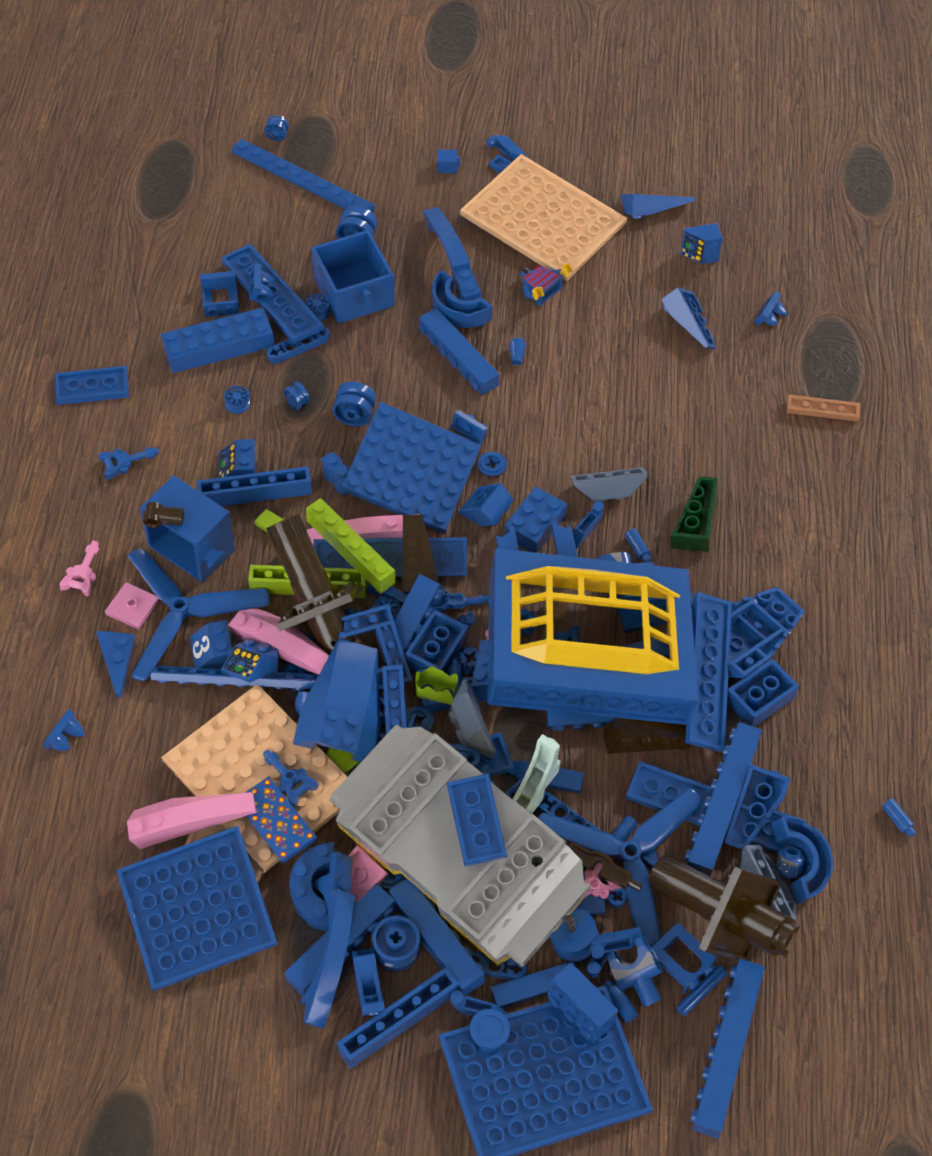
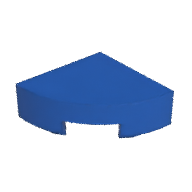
[640,849,658,869]

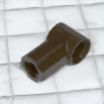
[143,502,184,528]

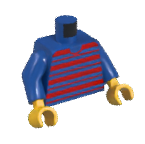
[520,263,573,306]

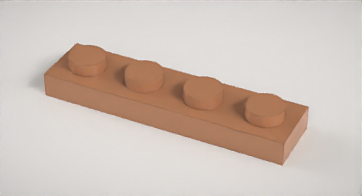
[786,394,860,422]

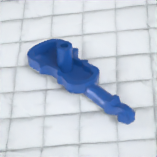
[433,590,489,612]

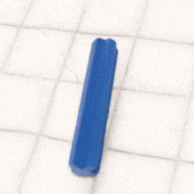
[676,966,727,1016]

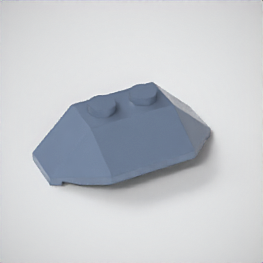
[571,467,648,502]
[449,679,496,759]
[740,845,796,921]

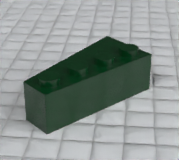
[671,476,718,552]

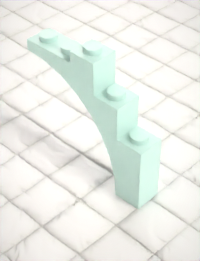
[512,734,561,814]

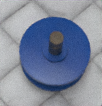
[550,909,599,962]

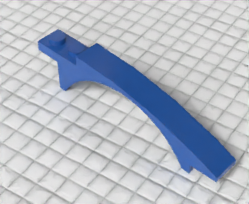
[422,207,481,300]
[301,851,355,1029]

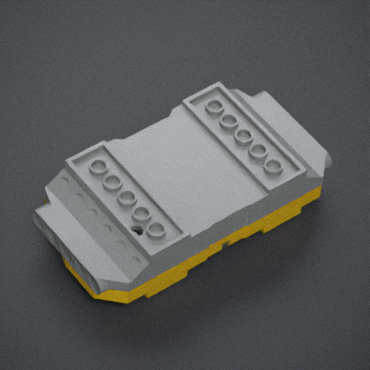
[329,725,591,967]

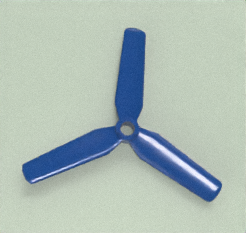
[128,549,270,681]
[538,788,702,947]

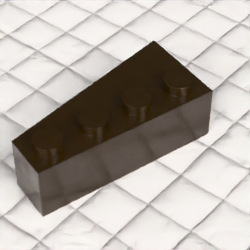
[403,515,439,594]
[604,717,692,754]

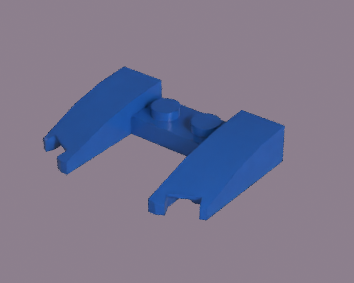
[496,520,577,557]
[338,604,412,690]

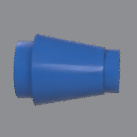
[509,338,526,365]

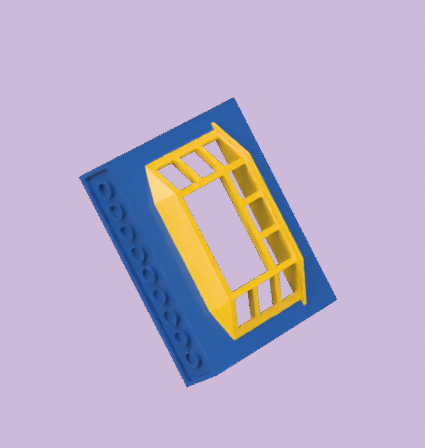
[487,548,698,725]

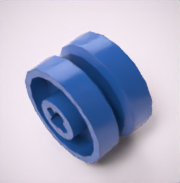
[336,206,378,239]
[332,381,376,427]
[372,916,420,972]

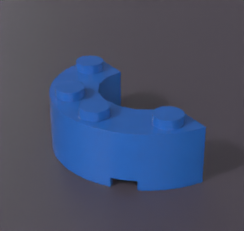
[432,269,493,328]
[771,816,833,905]
[289,842,335,932]

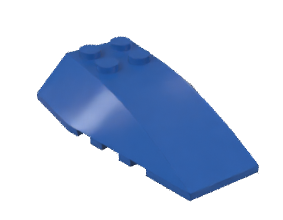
[728,587,805,678]
[293,639,381,762]

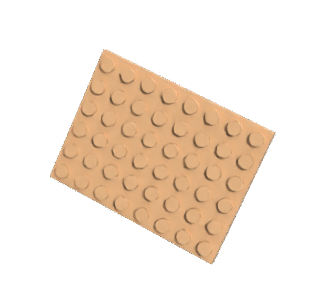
[460,154,627,281]
[161,686,347,873]

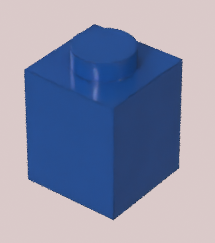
[437,150,460,173]

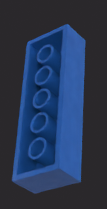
[161,308,274,373]

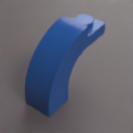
[352,948,385,1016]

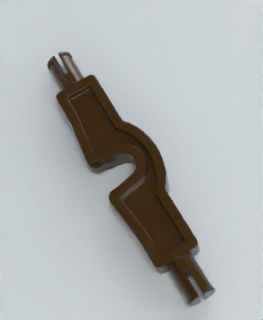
[565,842,643,892]

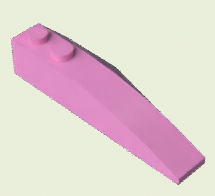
[307,514,420,546]
[228,608,329,675]
[127,792,256,849]

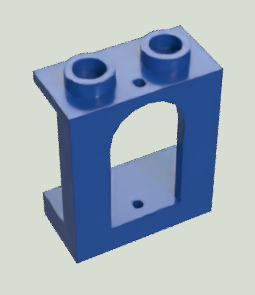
[200,271,239,317]
[651,923,716,994]

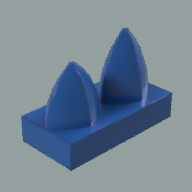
[249,263,275,301]
[754,291,788,325]
[451,410,488,444]
[42,709,85,751]

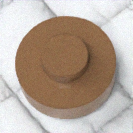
[543,601,568,620]

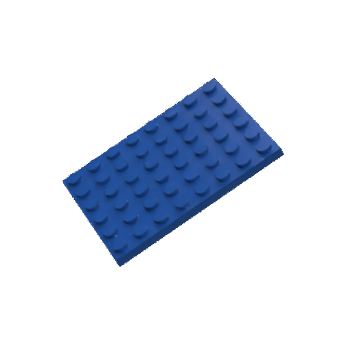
[438,985,653,1156]

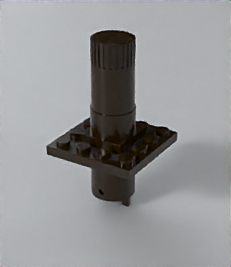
[266,514,363,655]
[649,855,800,961]

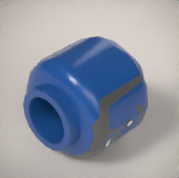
[776,846,805,879]

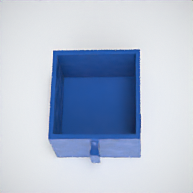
[311,230,395,324]
[140,475,235,583]

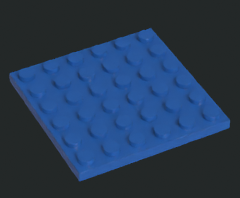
[341,402,481,534]
[116,826,278,991]

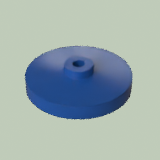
[470,1009,510,1050]

